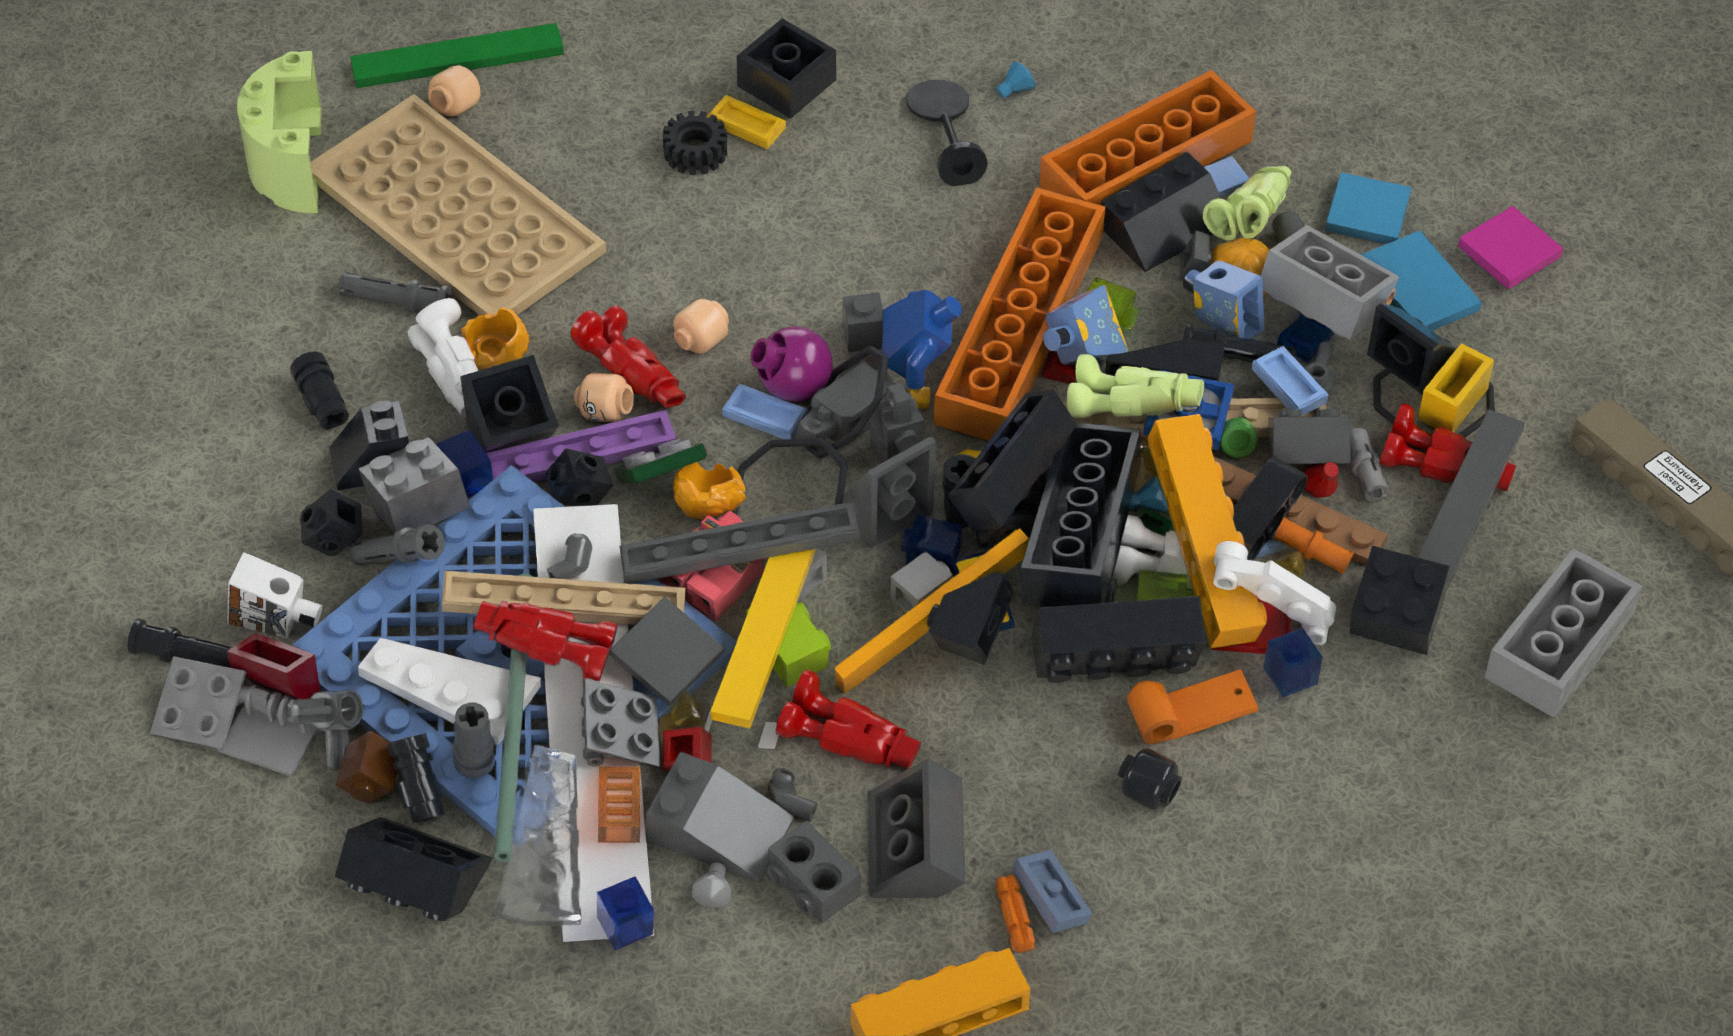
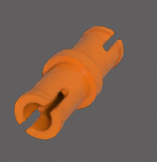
[1273,517,1354,575]

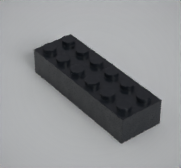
[1021,422,1141,607]

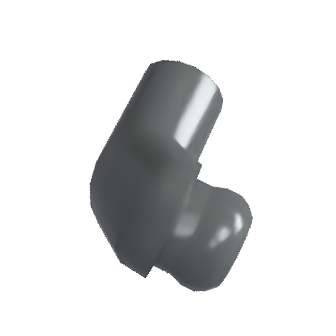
[547,533,593,579]
[768,768,818,822]

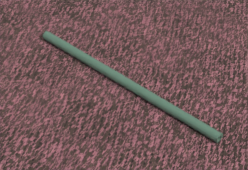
[494,573,532,862]

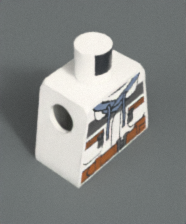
[227,552,322,638]

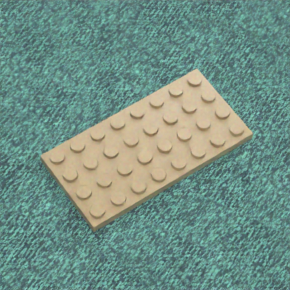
[311,94,606,315]

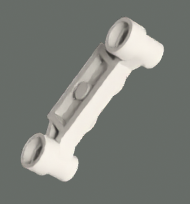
[1213,541,1336,645]

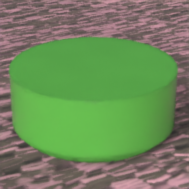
[1220,417,1258,458]

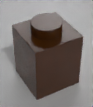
[336,731,398,803]

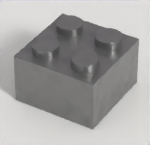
[359,437,470,534]

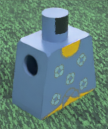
[1183,261,1265,339]
[1043,285,1129,365]

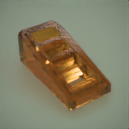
[598,766,641,843]

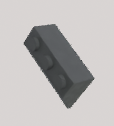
[869,759,965,898]

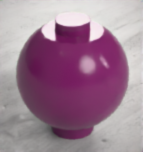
[751,326,833,402]

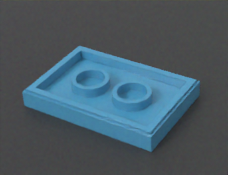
[1361,230,1482,331]

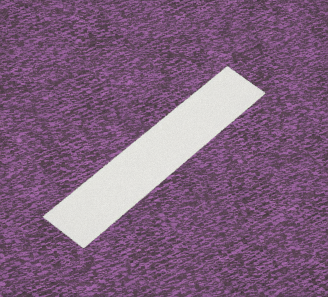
[533,504,654,942]

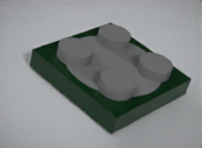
[614,439,707,483]

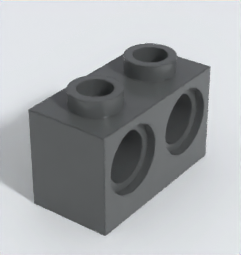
[767,820,861,923]

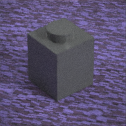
[842,293,883,352]

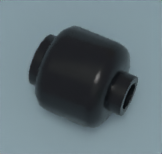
[1118,748,1182,809]

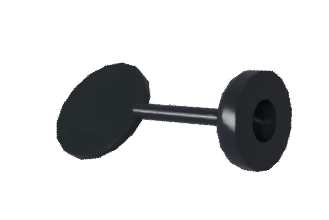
[907,80,988,186]

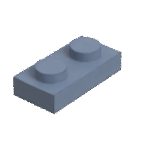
[1012,850,1092,933]

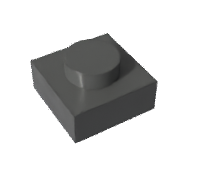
[1179,231,1212,281]

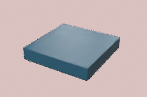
[1325,172,1412,244]

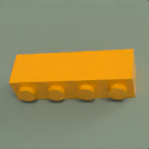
[850,948,1030,1036]

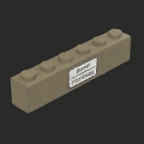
[1571,397,1733,575]

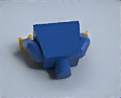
[882,289,962,409]

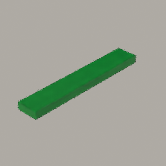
[350,23,564,88]

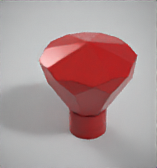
[1304,462,1339,498]

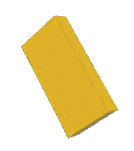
[707,95,786,149]

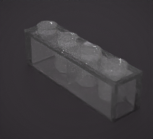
[491,745,581,926]

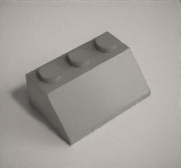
[1261,225,1399,340]

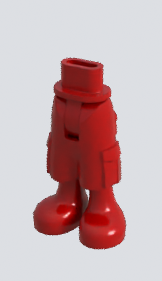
[570,305,686,408]
[1379,403,1517,491]
[473,601,618,682]
[775,669,922,769]

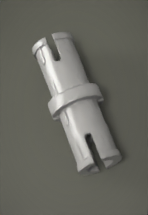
[1350,428,1389,502]

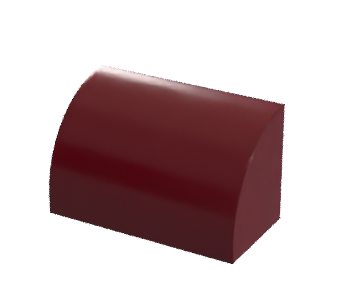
[227,633,320,699]

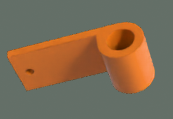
[1126,669,1259,745]

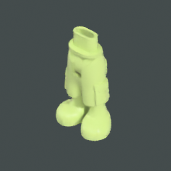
[1203,166,1291,241]
[1067,354,1204,418]

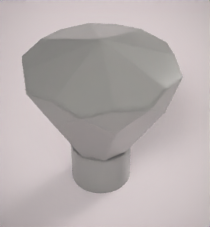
[692,862,732,907]

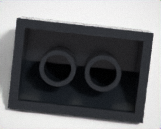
[1101,152,1222,272]
[335,817,492,921]

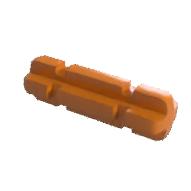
[996,875,1035,953]

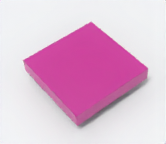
[1458,206,1563,290]

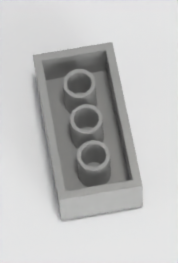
[1485,548,1643,718]

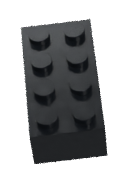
[1032,596,1206,683]

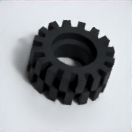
[662,111,727,175]

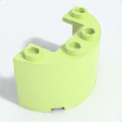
[237,51,322,213]

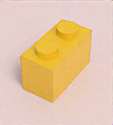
[1418,343,1494,432]

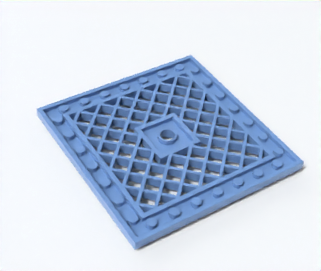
[292,465,737,852]

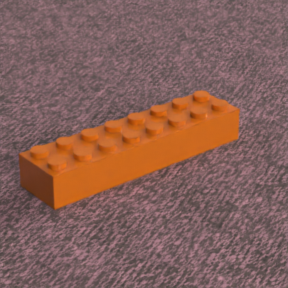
[934,187,1106,441]

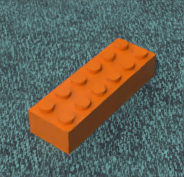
[1039,70,1256,205]

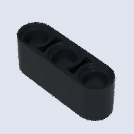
[1233,457,1308,561]

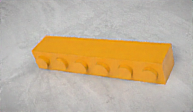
[1147,414,1267,648]

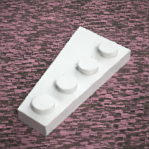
[358,638,541,746]

